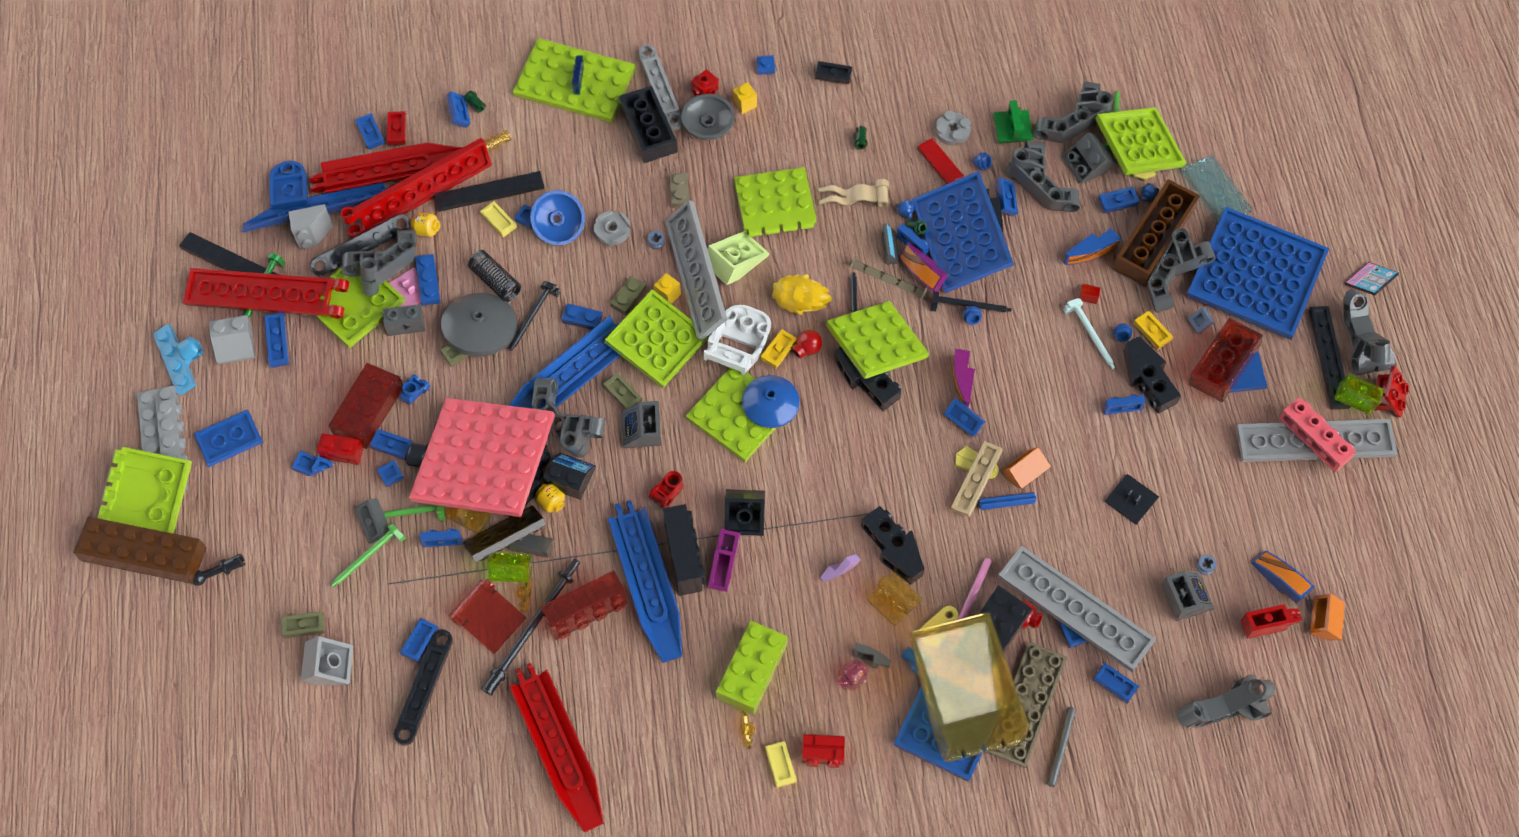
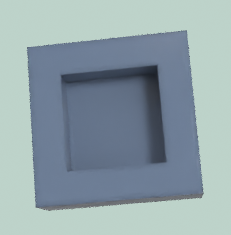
[1188,307,1215,334]

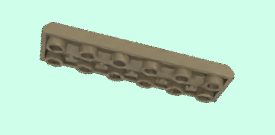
[987,642,1067,768]

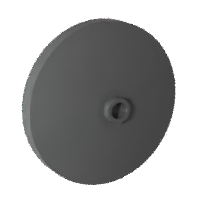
[441,293,517,356]

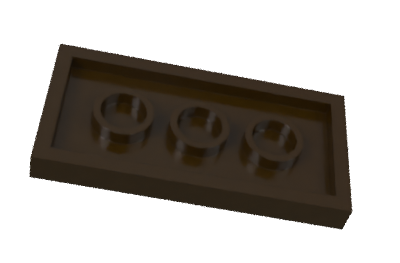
[463,505,547,562]

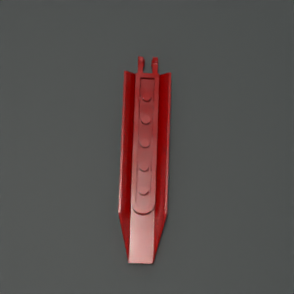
[309,142,462,194]
[509,663,604,833]

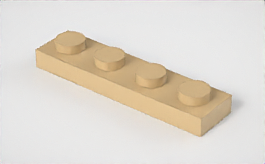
[951,441,1003,517]

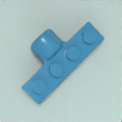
[153,324,203,395]

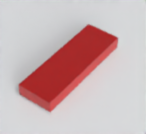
[917,138,964,184]

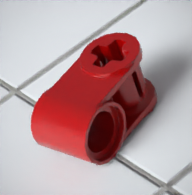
[648,471,683,508]

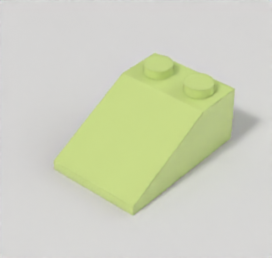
[707,231,769,285]

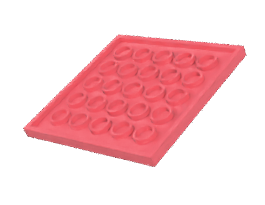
[409,398,555,517]

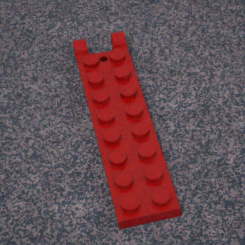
[340,138,492,239]
[183,268,350,319]

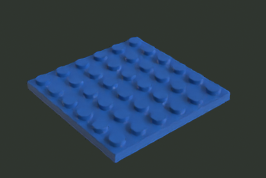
[1186,207,1329,340]

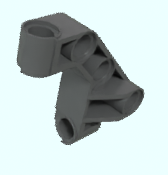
[1033,81,1112,143]
[1005,141,1080,212]
[1148,228,1216,313]
[342,230,416,296]
[1343,289,1395,375]
[532,378,605,458]
[1176,675,1275,728]

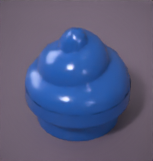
[972,152,992,170]
[1141,183,1160,202]
[897,199,914,219]
[963,306,982,325]
[1113,323,1132,342]

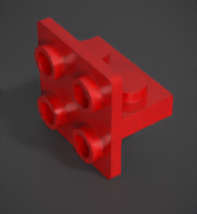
[1371,366,1409,417]

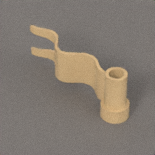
[818,179,889,207]

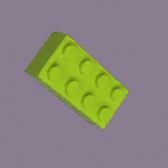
[716,621,788,716]

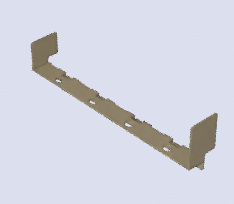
[850,256,928,299]

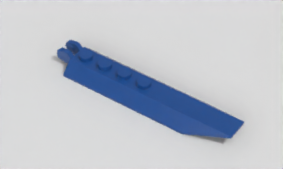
[242,182,392,232]
[509,316,625,409]
[608,500,682,663]

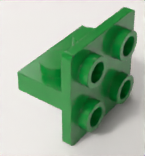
[993,100,1033,143]

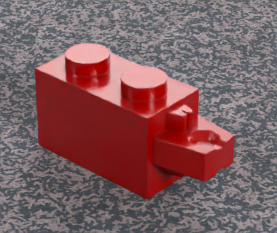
[1241,604,1302,639]

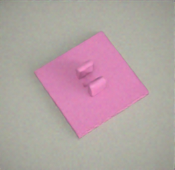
[389,267,421,307]

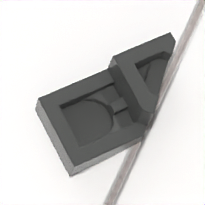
[854,643,891,669]

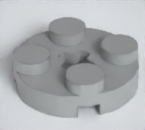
[935,111,971,146]
[594,211,630,247]

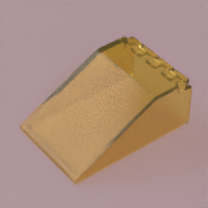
[910,612,1029,762]

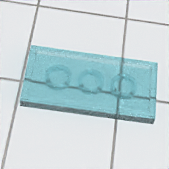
[1182,155,1252,222]

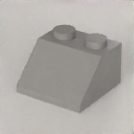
[288,204,333,249]
[209,315,255,365]
[301,636,353,685]

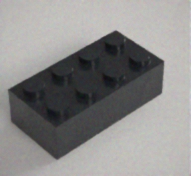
[619,86,677,163]
[662,504,706,596]
[952,585,1034,677]

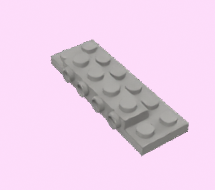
[137,385,188,491]

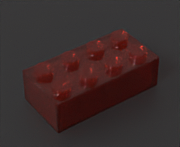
[1189,318,1263,403]
[328,363,403,449]
[541,570,627,641]

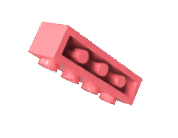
[1279,397,1357,473]

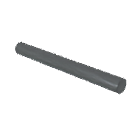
[1047,707,1076,787]

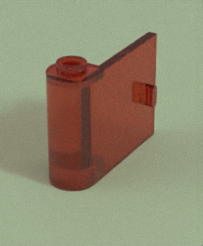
[448,579,527,654]

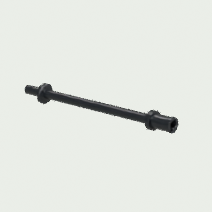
[481,558,580,696]

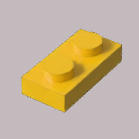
[1133,311,1173,350]
[761,329,797,369]

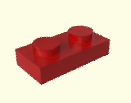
[387,111,406,145]

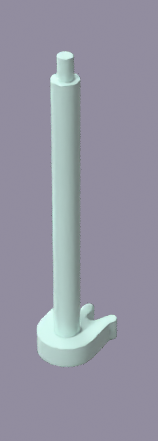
[1063,298,1115,369]

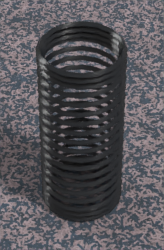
[468,250,521,302]

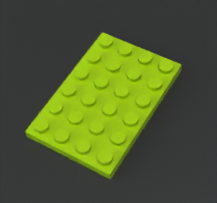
[513,38,636,123]

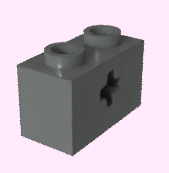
[383,304,425,336]

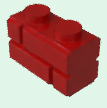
[317,433,364,465]
[802,734,845,768]

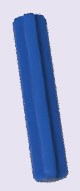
[979,492,1037,510]

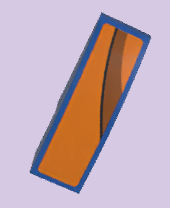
[1063,228,1121,265]
[1251,551,1315,604]

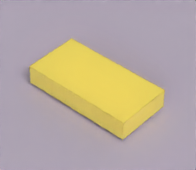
[480,201,517,237]
[765,741,797,788]

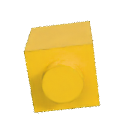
[733,82,757,114]
[654,273,681,304]

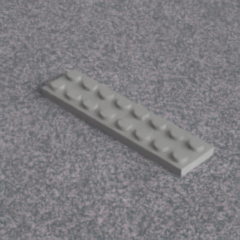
[665,200,728,340]
[1236,419,1398,462]
[998,546,1156,672]

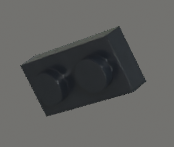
[815,61,852,84]

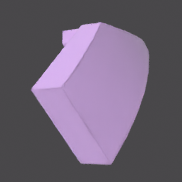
[820,554,861,582]

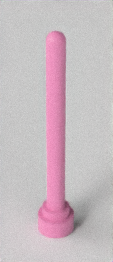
[946,558,991,644]

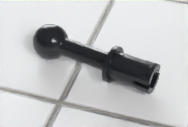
[193,554,245,586]

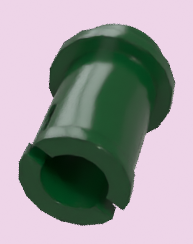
[464,91,486,113]
[854,126,868,150]
[905,219,927,235]

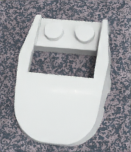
[704,305,771,375]

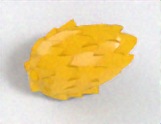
[772,274,833,315]

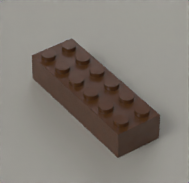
[1112,179,1200,286]
[73,516,207,584]

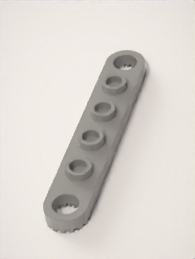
[639,44,683,130]

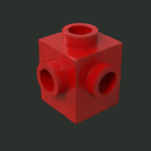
[691,69,719,97]

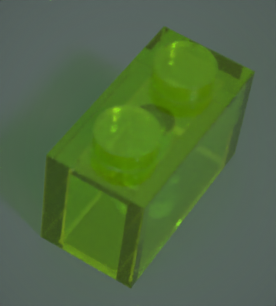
[1334,373,1384,415]
[488,553,532,583]

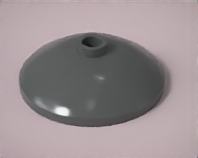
[681,94,735,140]

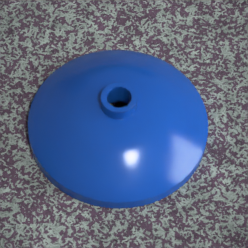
[530,190,585,245]
[742,375,800,428]

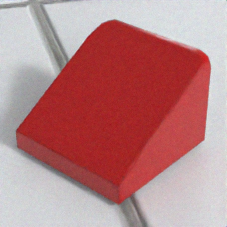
[1079,283,1100,304]

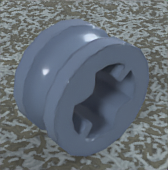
[648,231,665,249]
[1197,555,1217,575]

